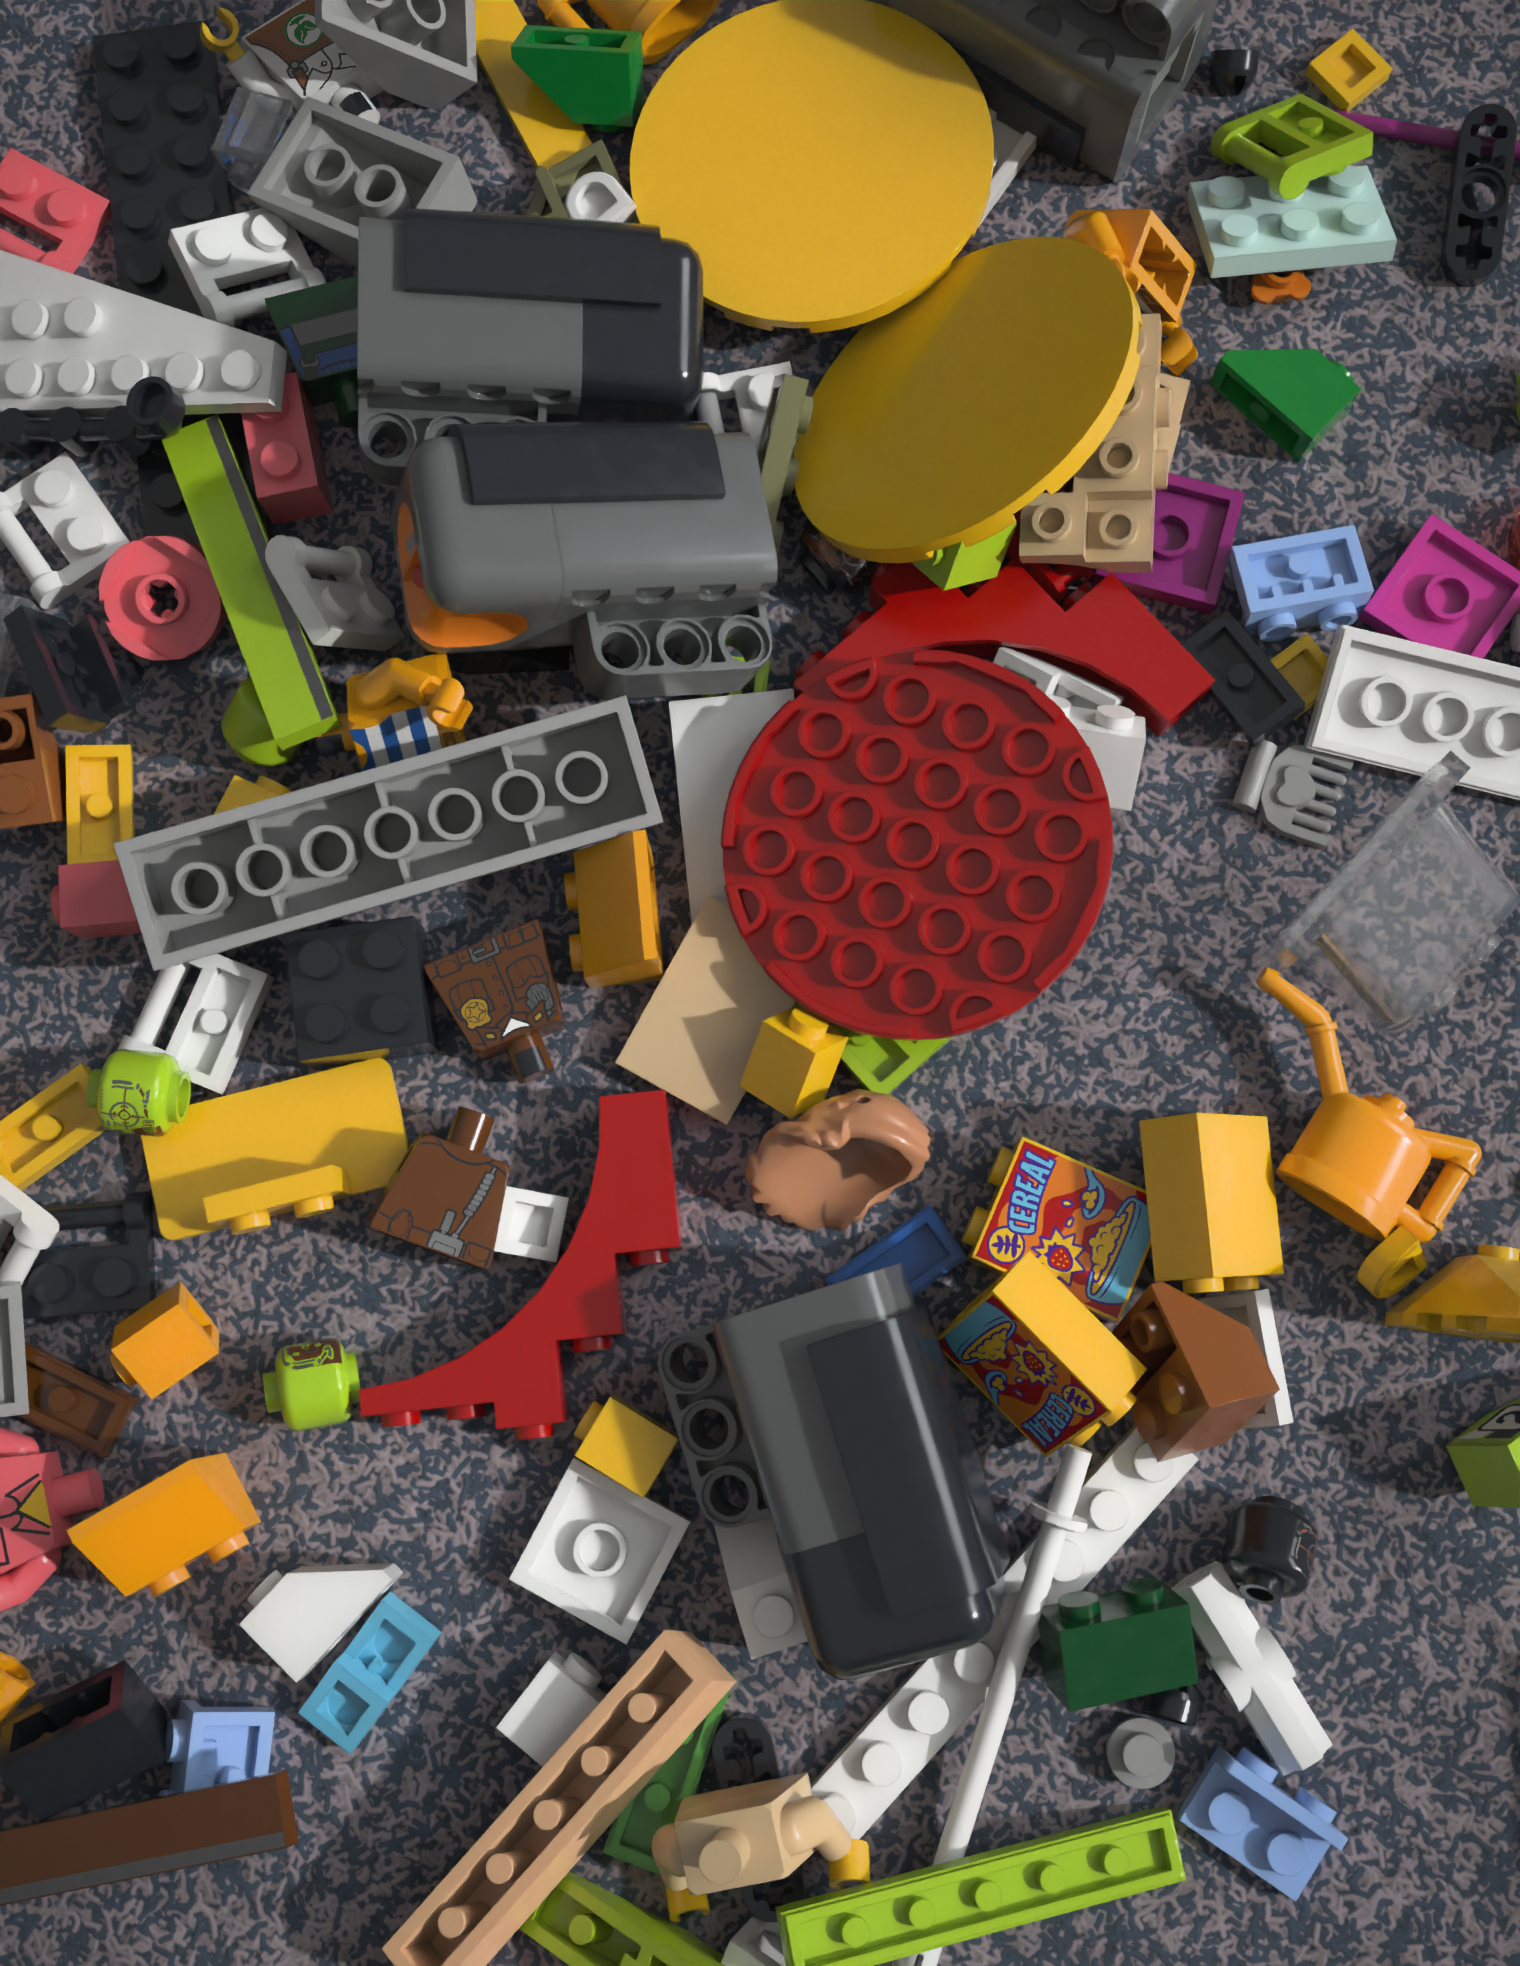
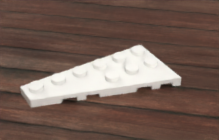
[0,250,287,417]

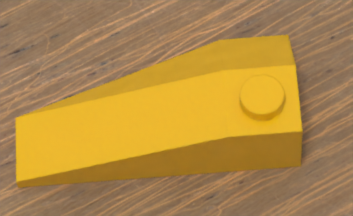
[1385,1245,1520,1344]

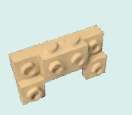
[1019,313,1171,573]

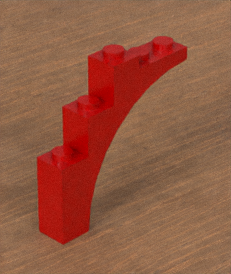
[794,559,1215,737]
[359,1090,683,1440]

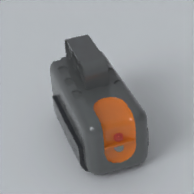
[391,421,778,700]

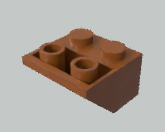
[0,694,67,830]
[1111,1281,1280,1462]

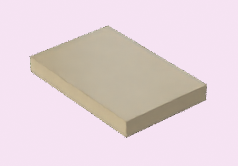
[615,895,796,1125]

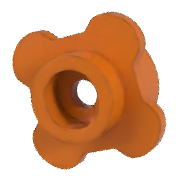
[1251,269,1311,305]

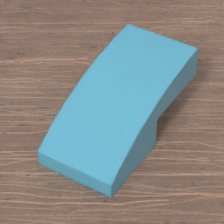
[298,1591,442,1755]

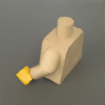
[652,1772,871,1922]

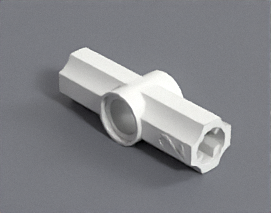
[1171,1561,1332,1776]

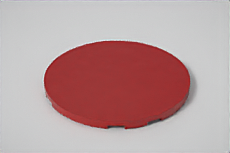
[721,649,1113,1041]

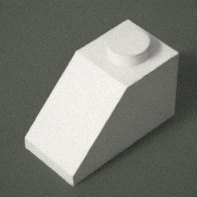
[714,1517,808,1660]
[239,1563,403,1682]

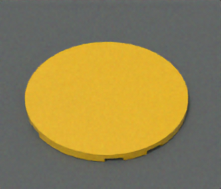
[629,0,994,333]
[794,237,1143,563]

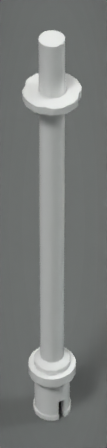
[891,1444,1092,1966]

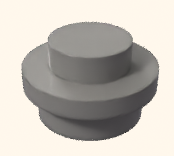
[1106,1716,1175,1789]

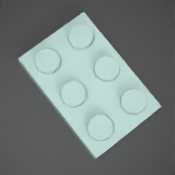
[1188,165,1397,278]

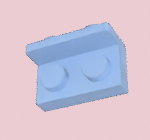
[1228,525,1374,642]
[158,1700,275,1797]
[1176,1746,1348,1902]

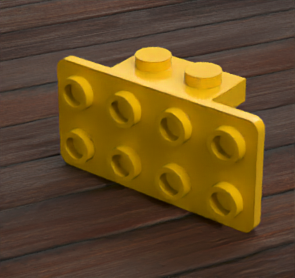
[141,1058,409,1241]

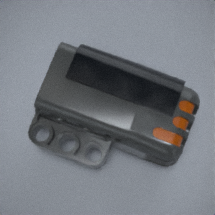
[866,0,1218,182]

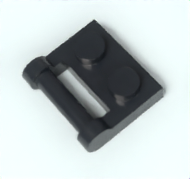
[21,1191,156,1319]

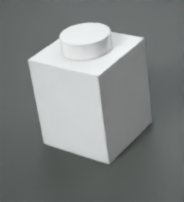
[496,1652,607,1767]

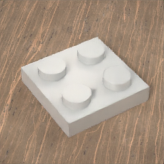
[509,1457,691,1645]

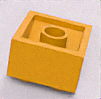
[564,830,664,988]
[66,1452,261,1598]

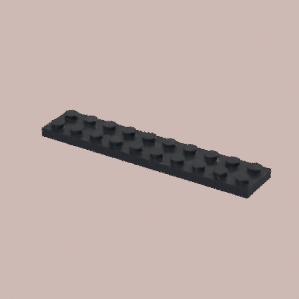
[93,20,272,592]

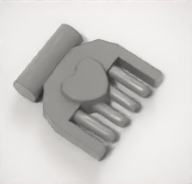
[1232,740,1354,849]

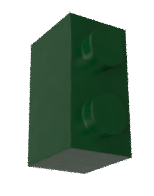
[1038,1578,1199,1712]

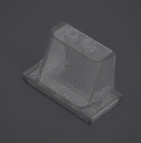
[1251,750,1520,1042]

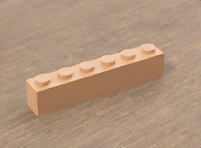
[382,1629,737,1966]

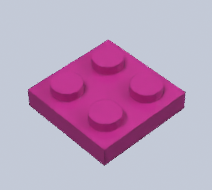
[1358,514,1520,659]

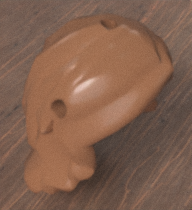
[745,1089,931,1232]

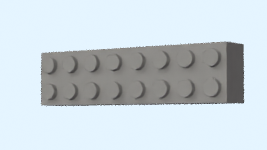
[113,695,663,971]

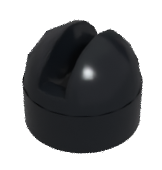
[1210,49,1259,95]
[1142,1684,1200,1727]

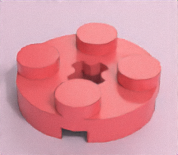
[98,536,227,661]

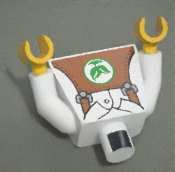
[199,0,384,124]

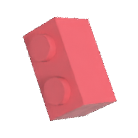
[241,372,333,525]

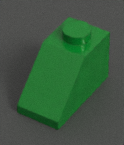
[511,25,645,133]
[1209,349,1362,462]

